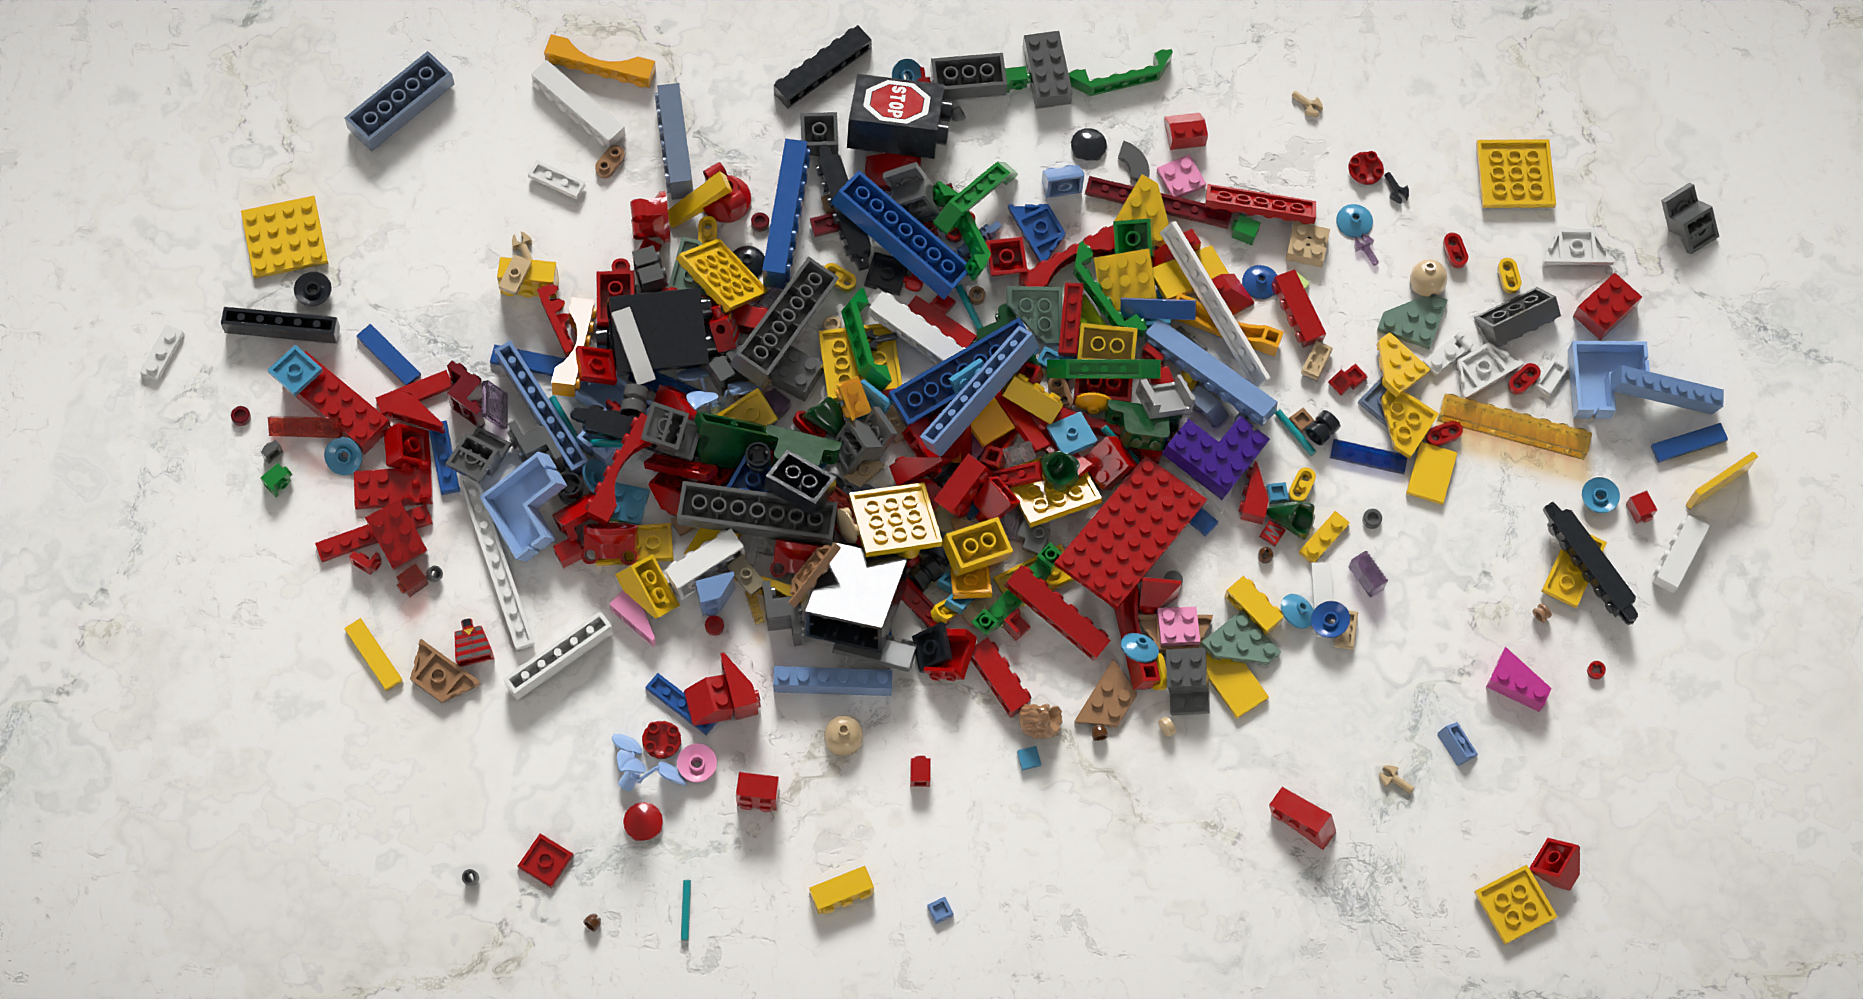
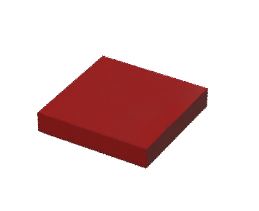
[575,345,617,385]
[517,833,574,888]

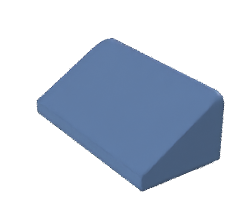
[1437,722,1478,766]

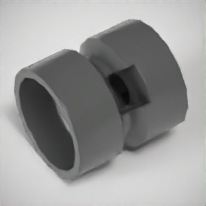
[620,384,649,417]

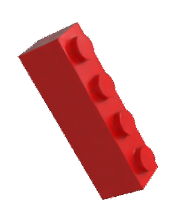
[1271,269,1326,348]
[971,637,1032,718]

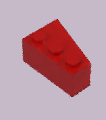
[1269,787,1336,850]

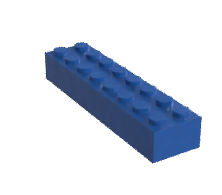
[762,138,811,289]
[831,170,968,300]
[888,317,1039,428]

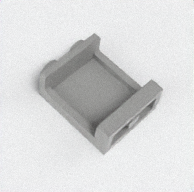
[1135,374,1195,419]

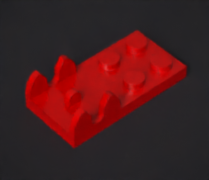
[537,285,575,358]
[354,461,433,510]

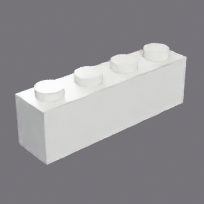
[1653,515,1710,594]

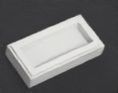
[1533,358,1570,397]

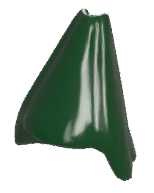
[803,397,845,437]
[1040,451,1080,491]
[1266,501,1315,540]

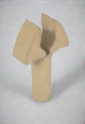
[1291,91,1323,117]
[512,232,533,260]
[1379,765,1414,793]

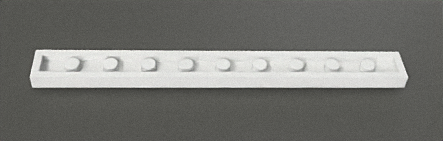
[1160,221,1271,387]
[458,475,535,651]

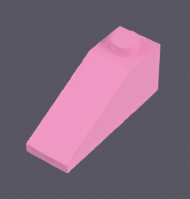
[609,590,656,647]

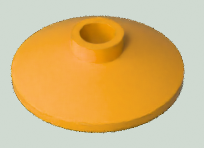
[1075,393,1112,414]

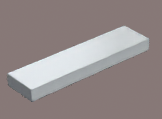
[611,307,656,385]
[1311,563,1335,638]

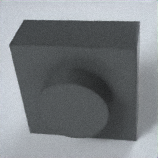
[261,440,283,464]

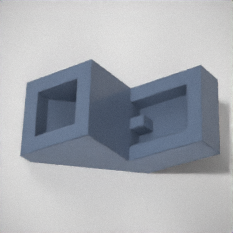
[1191,385,1229,428]

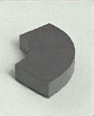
[1118,140,1150,181]

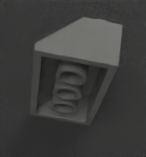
[1474,287,1561,347]
[832,635,917,672]

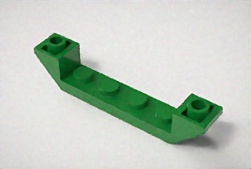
[1068,49,1173,96]
[933,161,1018,235]
[933,181,991,281]
[1073,241,1147,337]
[841,288,892,391]
[1047,359,1161,379]
[971,543,1062,636]

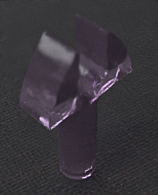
[1354,233,1379,266]

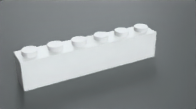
[531,60,625,148]
[867,291,965,364]
[503,611,613,701]

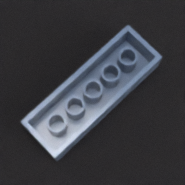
[344,51,455,152]
[654,83,693,200]

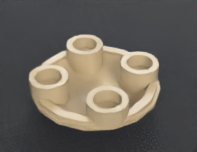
[836,508,859,544]

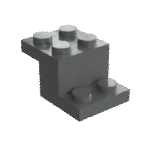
[883,162,941,224]
[1661,183,1720,254]
[640,401,700,462]
[834,407,898,474]
[507,420,565,473]
[446,426,512,484]
[762,581,805,646]
[1166,648,1210,716]

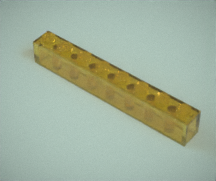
[1437,394,1592,460]

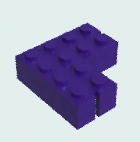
[1162,416,1270,500]

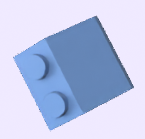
[1042,165,1085,198]
[695,572,735,616]

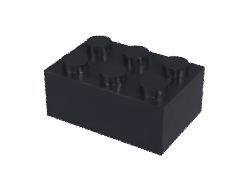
[765,449,837,516]

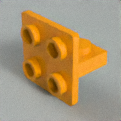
[834,376,871,421]

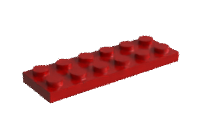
[1205,184,1316,224]

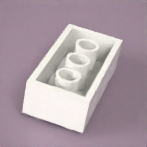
[665,529,746,600]

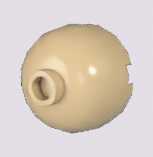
[1409,259,1447,297]
[824,716,863,756]

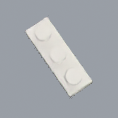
[528,160,586,200]
[140,324,184,381]

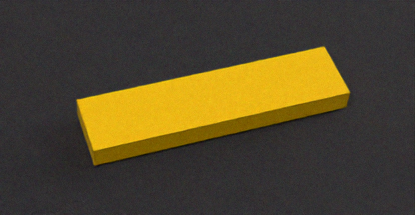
[344,618,403,691]

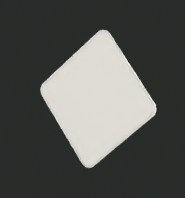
[900,370,914,384]

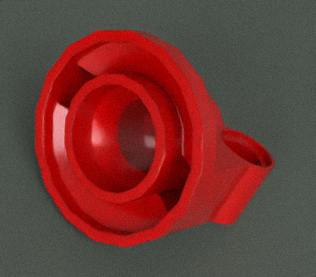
[703,162,751,223]
[630,191,671,243]
[581,523,640,566]
[770,538,825,580]

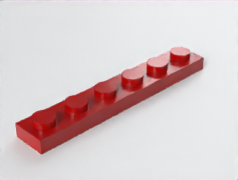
[315,504,433,562]

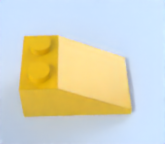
[615,554,680,619]

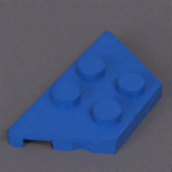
[1008,204,1066,262]

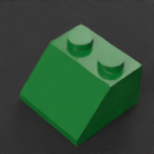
[1113,218,1155,258]

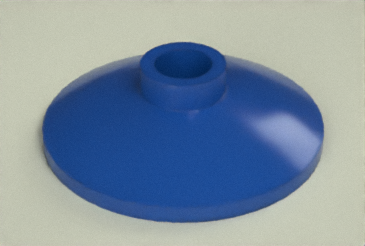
[1242,265,1277,299]
[1311,601,1350,638]

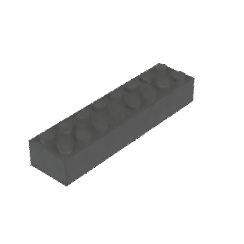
[729,256,839,387]
[677,481,838,546]

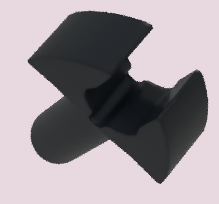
[1384,172,1409,204]
[866,329,898,351]

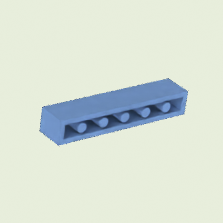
[1610,365,1724,415]
[773,666,892,696]

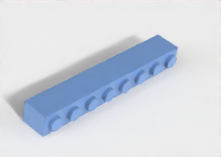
[1144,319,1278,426]
[920,326,1039,457]
[494,340,589,476]

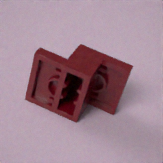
[447,360,485,428]

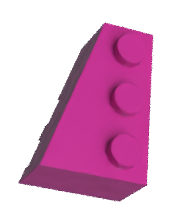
[1486,646,1552,712]

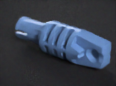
[956,221,1002,258]

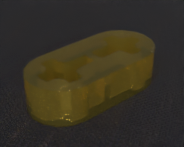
[744,591,765,625]

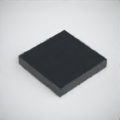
[864,252,909,296]
[912,622,953,673]

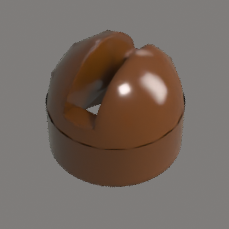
[1258,547,1274,564]
[1092,725,1108,741]
[583,914,601,932]

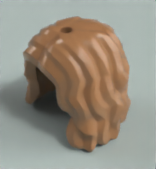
[1019,704,1063,739]

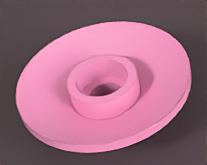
[677,743,717,782]

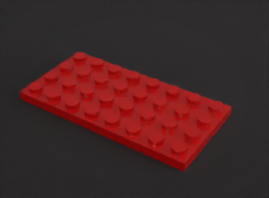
[1054,456,1207,610]

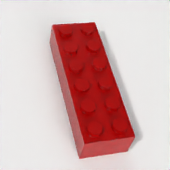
[285,351,391,455]

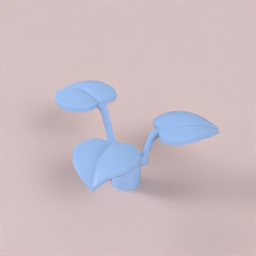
[677,367,762,415]
[612,733,687,792]

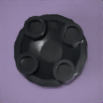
[1071,128,1107,161]

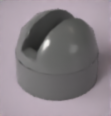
[951,105,966,122]
[426,565,443,582]
[462,869,479,886]

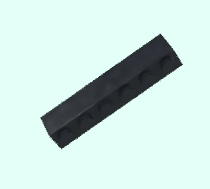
[774,25,872,109]
[221,307,340,344]

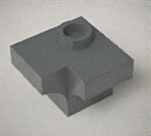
[1017,519,1051,556]

